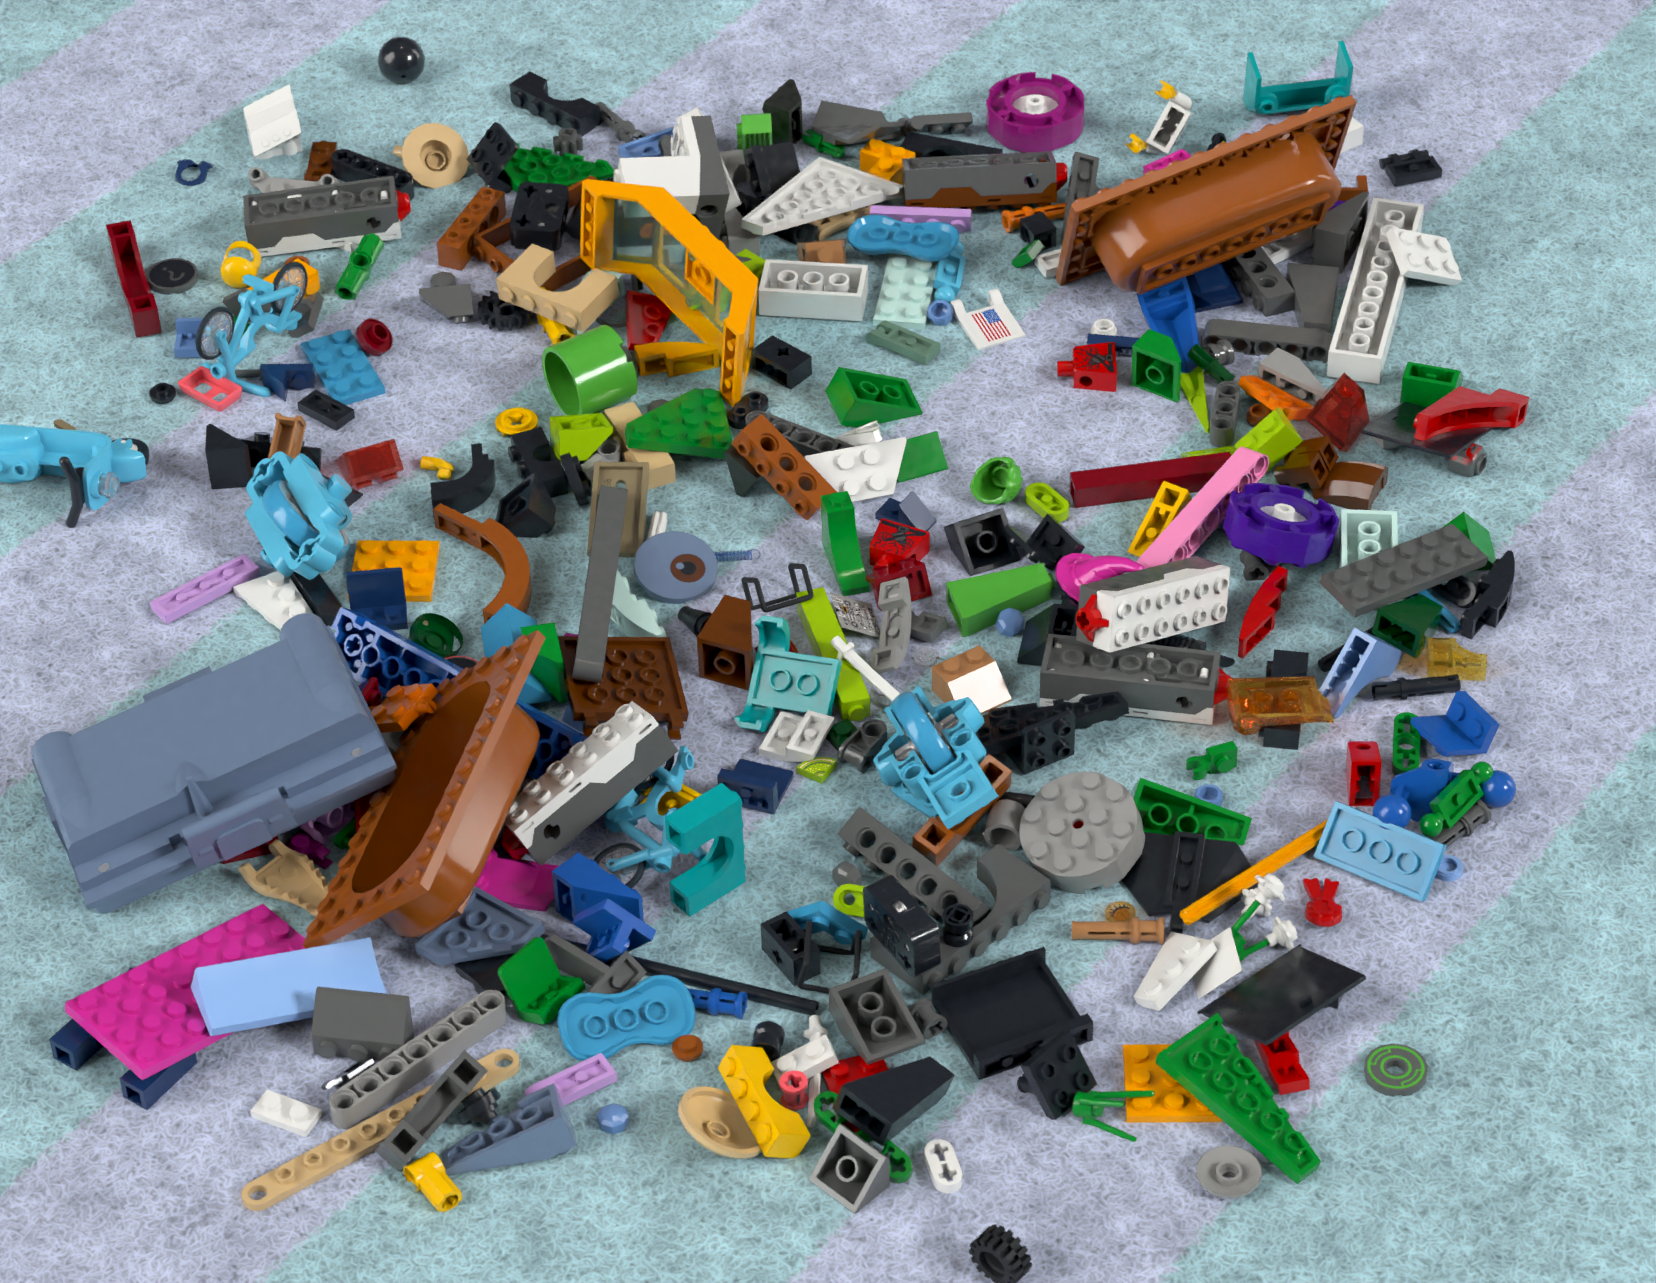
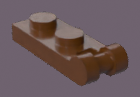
[304,141,338,181]

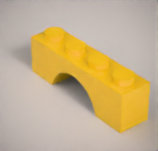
[718,1045,811,1159]

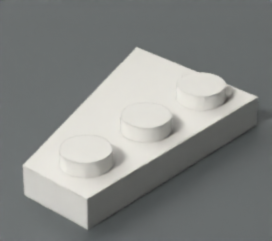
[1134,932,1217,1011]

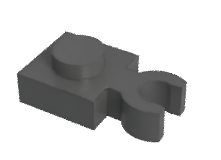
[910,610,948,643]

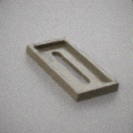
[587,462,649,557]

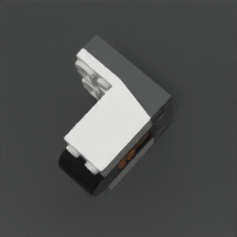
[603,115,730,262]

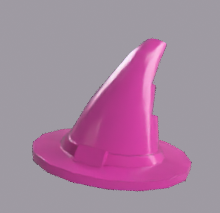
[1056,553,1144,602]

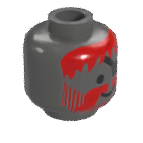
[1445,443,1488,477]

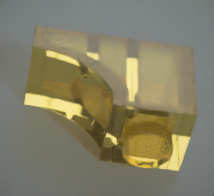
[1425,638,1487,681]

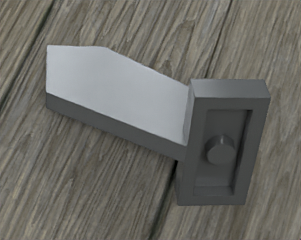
[222,289,324,338]
[544,934,647,994]

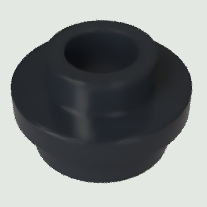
[149,383,176,404]

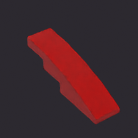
[1238,566,1288,659]
[1254,1031,1310,1095]

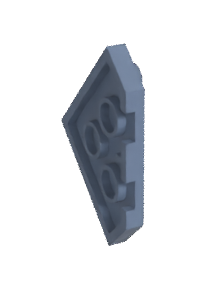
[415,886,545,966]

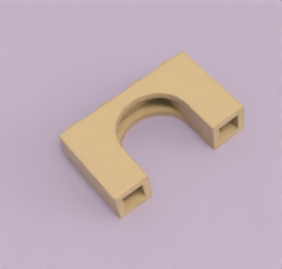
[496,244,619,332]

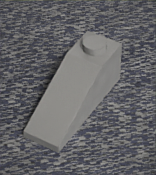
[1258,348,1328,413]

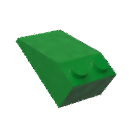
[825,367,923,428]

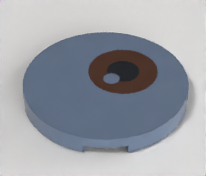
[634,531,717,604]

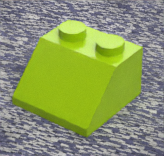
[1234,407,1303,474]
[549,413,613,462]

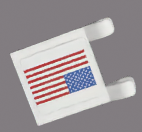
[950,288,1026,350]

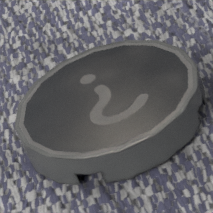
[147,258,198,295]

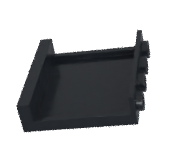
[931,947,1093,1080]

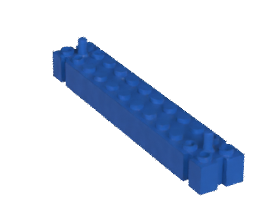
[331,607,588,780]

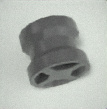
[1203,339,1235,365]

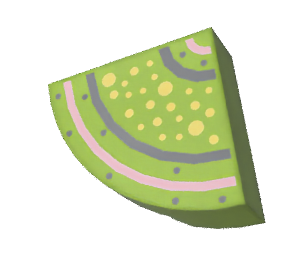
[796,757,837,784]

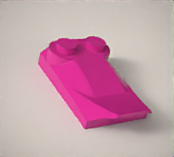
[474,849,558,912]

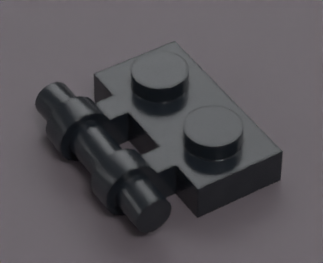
[1379,149,1442,187]

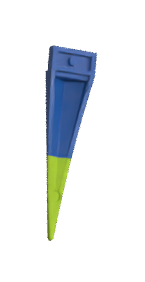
[1136,277,1210,433]

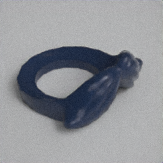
[176,159,214,186]

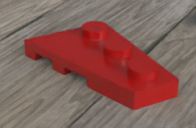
[625,290,672,351]

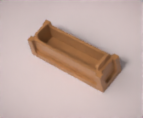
[268,413,307,459]

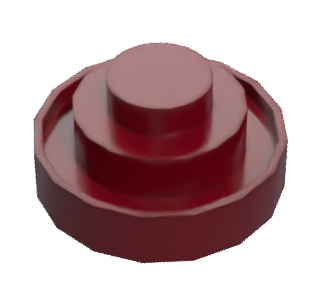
[356,318,393,356]

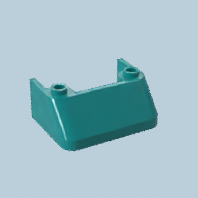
[1243,41,1354,114]

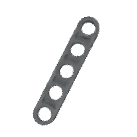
[1202,319,1332,363]
[746,411,854,457]

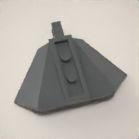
[811,100,911,145]

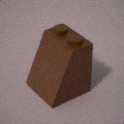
[697,595,753,691]

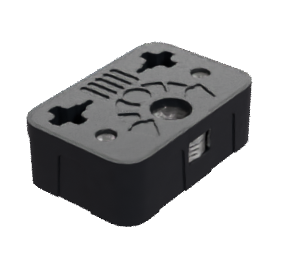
[510,182,569,251]
[863,874,941,978]

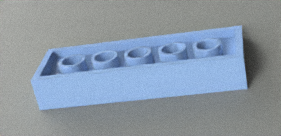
[191,937,387,1036]

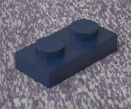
[1087,333,1139,357]

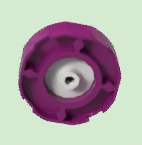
[986,72,1084,152]

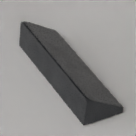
[291,572,342,626]

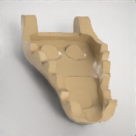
[238,839,329,917]

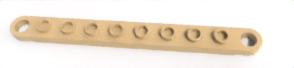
[241,1049,520,1211]

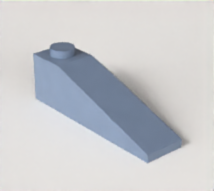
[441,1083,577,1175]

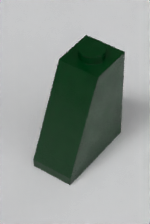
[1372,594,1443,658]

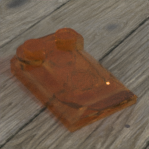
[1227,676,1334,735]

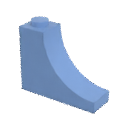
[1312,627,1404,717]

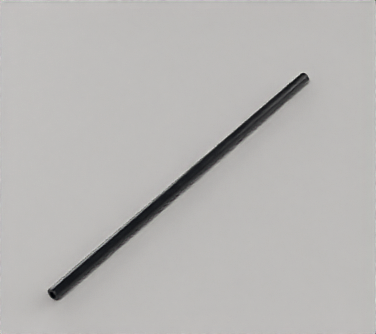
[540,934,819,1016]

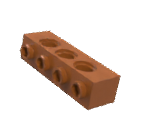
[436,187,507,271]
[731,413,837,520]

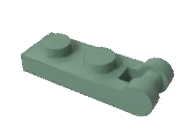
[866,320,940,365]

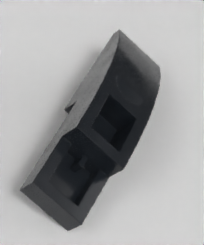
[1460,550,1515,639]

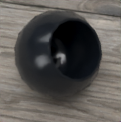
[377,36,425,84]

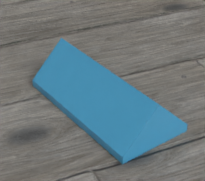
[481,603,551,704]

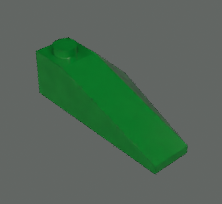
[1131,778,1252,846]

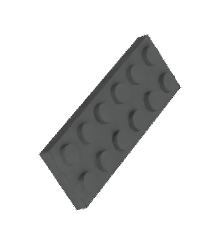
[1320,524,1488,618]

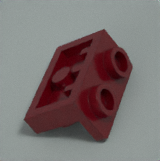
[865,558,932,611]

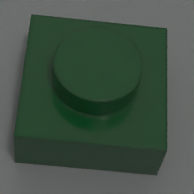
[826,718,858,751]

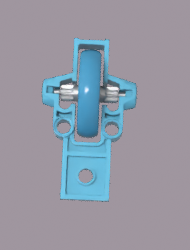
[873,685,999,830]

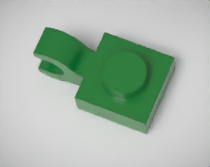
[1186,741,1238,780]

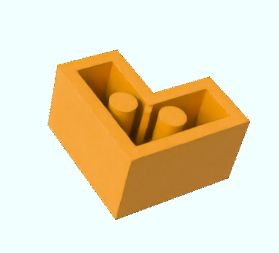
[860,139,915,200]

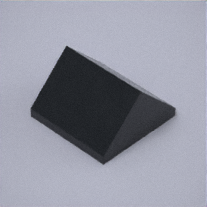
[205,423,253,489]

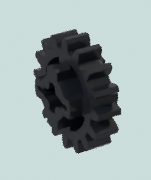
[478,291,534,331]

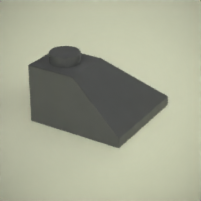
[419,284,474,324]

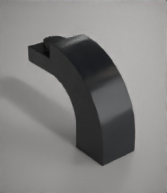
[430,443,496,517]

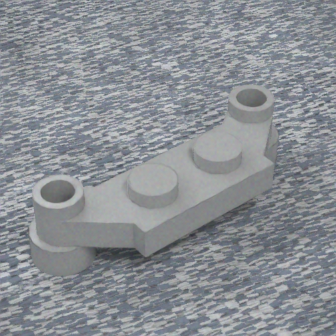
[248,167,340,193]

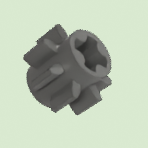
[553,128,583,156]

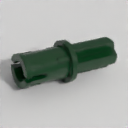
[1187,344,1236,383]

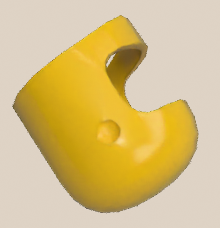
[220,241,262,289]

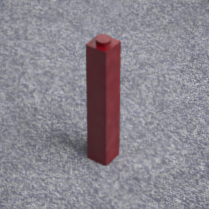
[1069,451,1231,508]

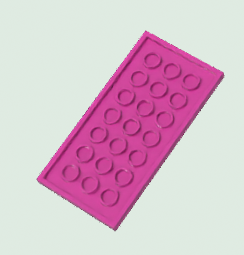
[65,903,305,1080]

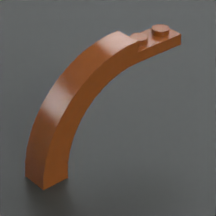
[433,503,532,624]

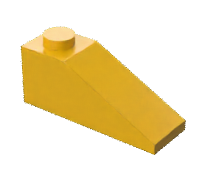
[1127,481,1192,557]

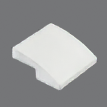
[759,710,835,762]

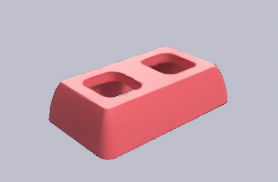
[178,366,242,412]

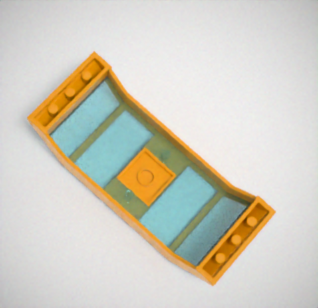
[580,179,758,407]

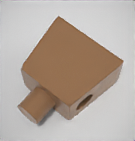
[797,239,847,264]

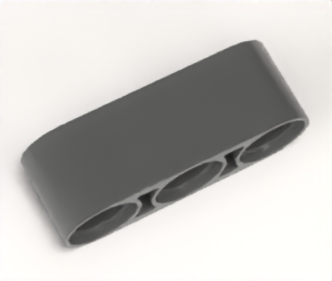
[1209,381,1240,447]

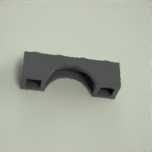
[375,1050,488,1171]

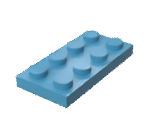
[300,329,385,405]
[1313,801,1447,902]

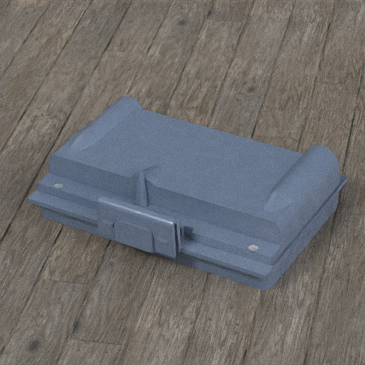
[31,613,397,914]

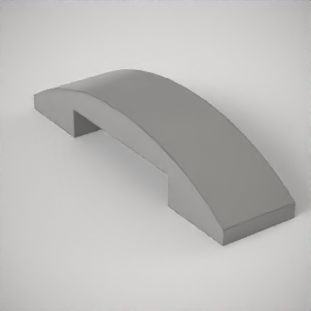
[870,577,912,674]

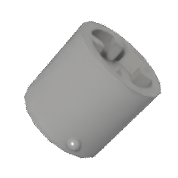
[982,799,1025,851]

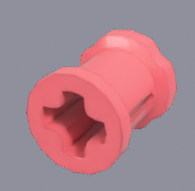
[779,1070,809,1111]

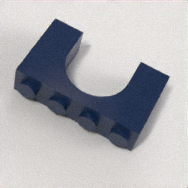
[49,1018,197,1110]

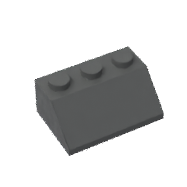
[311,986,414,1062]

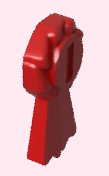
[1303,878,1342,927]

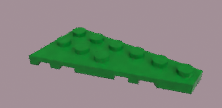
[1155,1013,1321,1184]

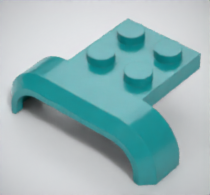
[735,615,842,732]

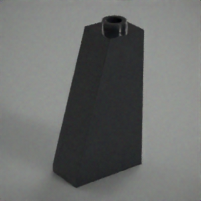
[832,1056,955,1146]

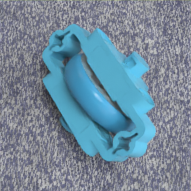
[244,451,352,580]

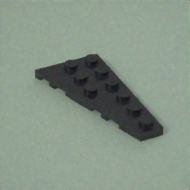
[975,691,1129,756]

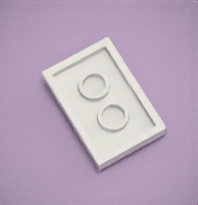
[1386,227,1462,285]

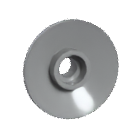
[1196,1146,1262,1198]

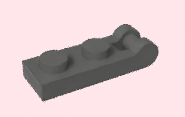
[901,112,973,137]

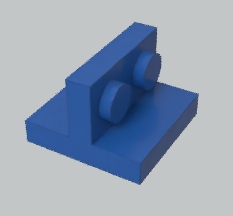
[572,898,656,963]

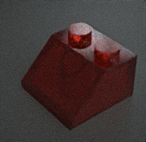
[335,439,404,490]

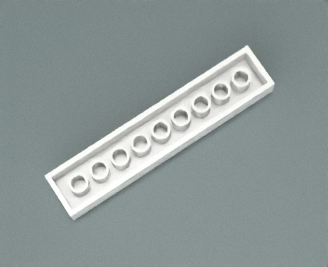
[1327,198,1424,384]

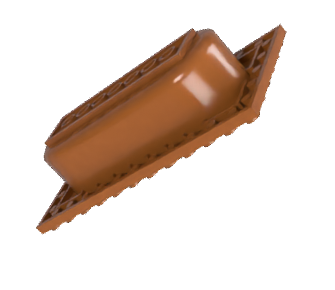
[1055,95,1356,295]
[302,630,546,949]

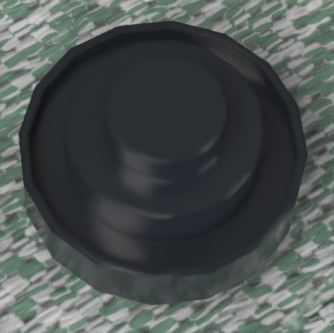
[457,1087,501,1126]

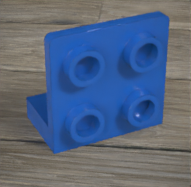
[1410,691,1500,757]

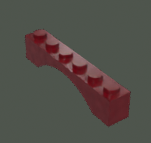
[106,220,162,338]

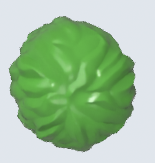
[970,456,1023,505]

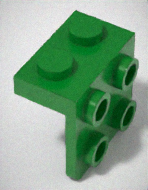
[498,937,585,1025]

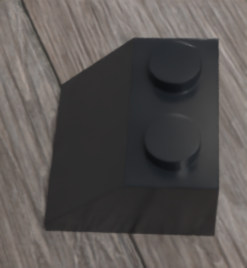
[944,507,1020,576]

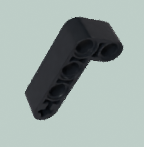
[331,149,415,201]

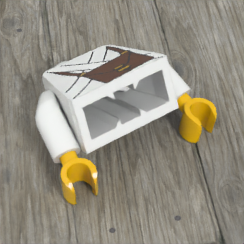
[1125,80,1193,154]

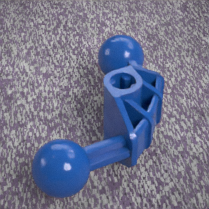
[1372,759,1516,829]

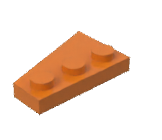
[1238,375,1318,421]

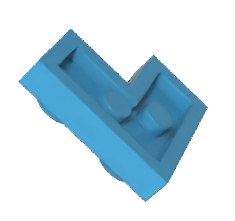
[787,901,868,945]

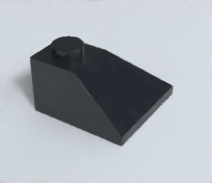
[496,472,556,538]

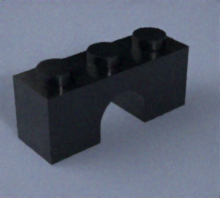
[508,427,568,498]

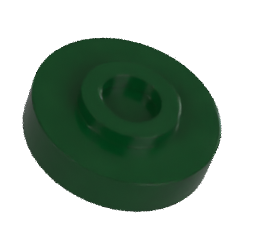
[409,613,463,658]

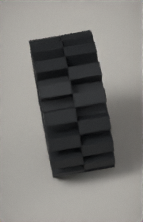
[969,1224,1032,1283]

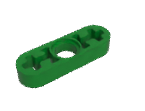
[1392,712,1420,776]

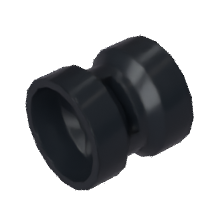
[943,904,973,947]
[750,1021,785,1062]

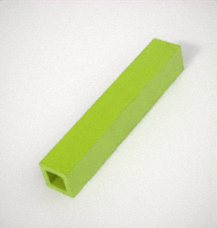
[796,587,871,721]

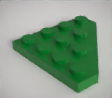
[501,143,614,193]
[624,388,732,459]

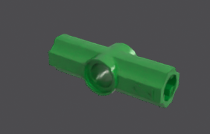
[335,233,384,300]

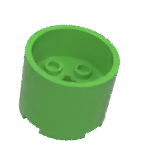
[542,325,637,415]

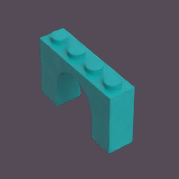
[665,783,746,917]

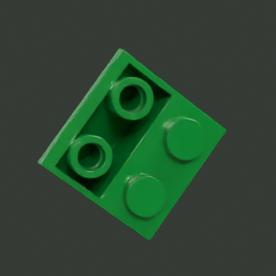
[1400,362,1464,407]

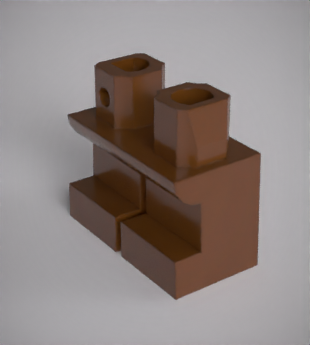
[1274,436,1339,489]

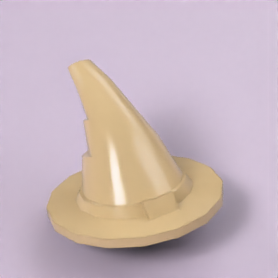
[393,123,469,189]

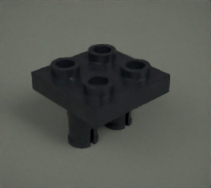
[1017,1031,1097,1120]

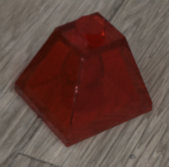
[1304,373,1370,453]

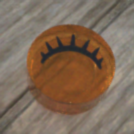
[1105,901,1136,922]

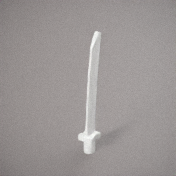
[831,636,900,701]
[804,1015,828,1128]

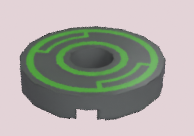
[1364,1043,1428,1097]

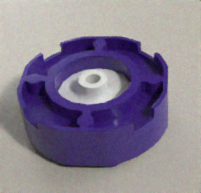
[1223,483,1339,568]

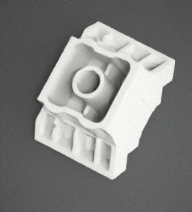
[243,84,302,159]

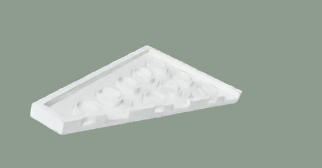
[741,157,904,236]

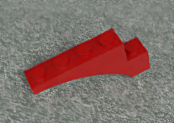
[1413,386,1529,441]

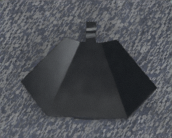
[1121,831,1259,934]

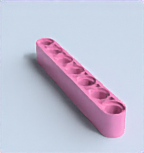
[1137,447,1269,569]

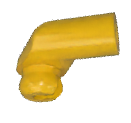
[420,456,454,480]

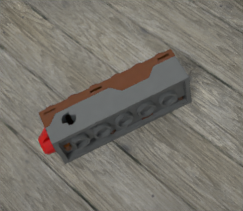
[902,151,1068,210]

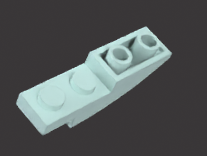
[611,569,666,637]

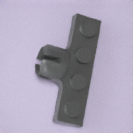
[1061,151,1102,240]

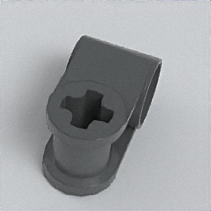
[837,719,888,774]

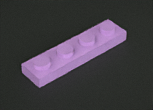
[870,205,972,233]
[150,554,261,624]

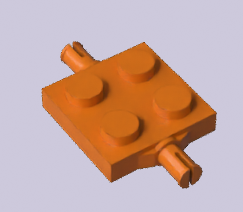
[369,683,438,733]

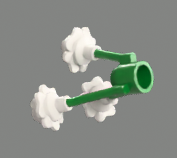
[1231,873,1298,962]

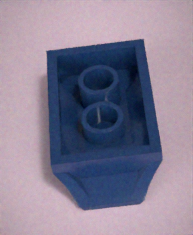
[1186,262,1244,313]

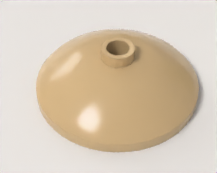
[678,1086,762,1159]

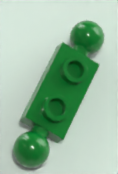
[1419,761,1494,837]

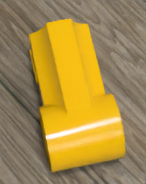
[403,1151,462,1212]

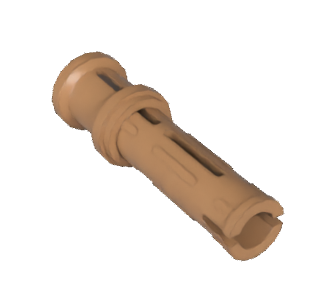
[1072,917,1164,945]

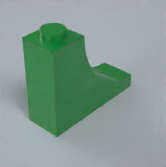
[821,491,870,596]

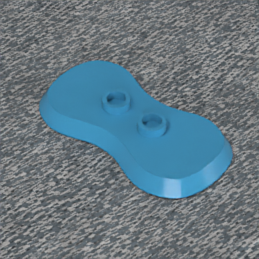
[847,215,959,262]
[558,975,695,1061]

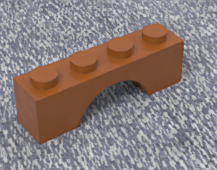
[912,754,1012,866]

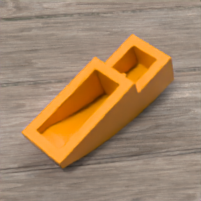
[634,342,719,377]

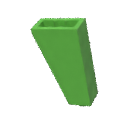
[946,563,1055,637]

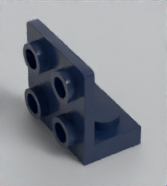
[346,567,408,630]
[717,759,794,814]

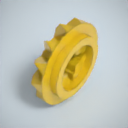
[495,407,538,437]

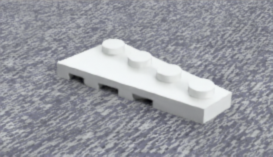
[233,571,313,630]

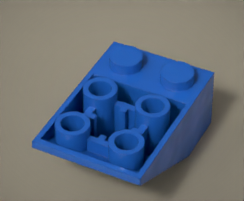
[552,852,645,923]

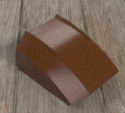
[1312,461,1388,510]

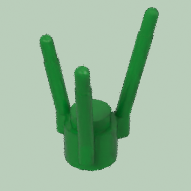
[1073,1090,1155,1142]

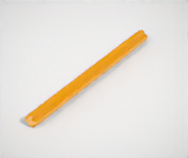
[1180,819,1328,925]

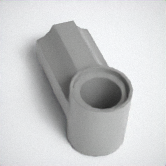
[578,439,622,487]

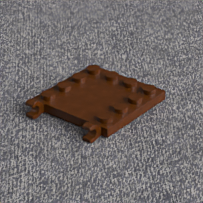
[558,636,689,740]

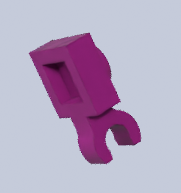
[284,830,333,870]

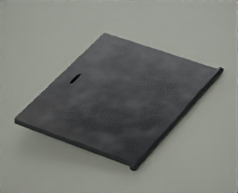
[1362,402,1494,459]
[1197,944,1366,1046]

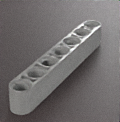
[329,990,507,1129]

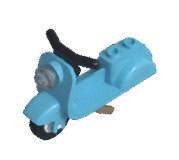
[0,419,150,528]

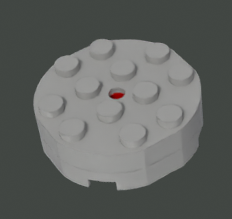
[1019,772,1145,894]

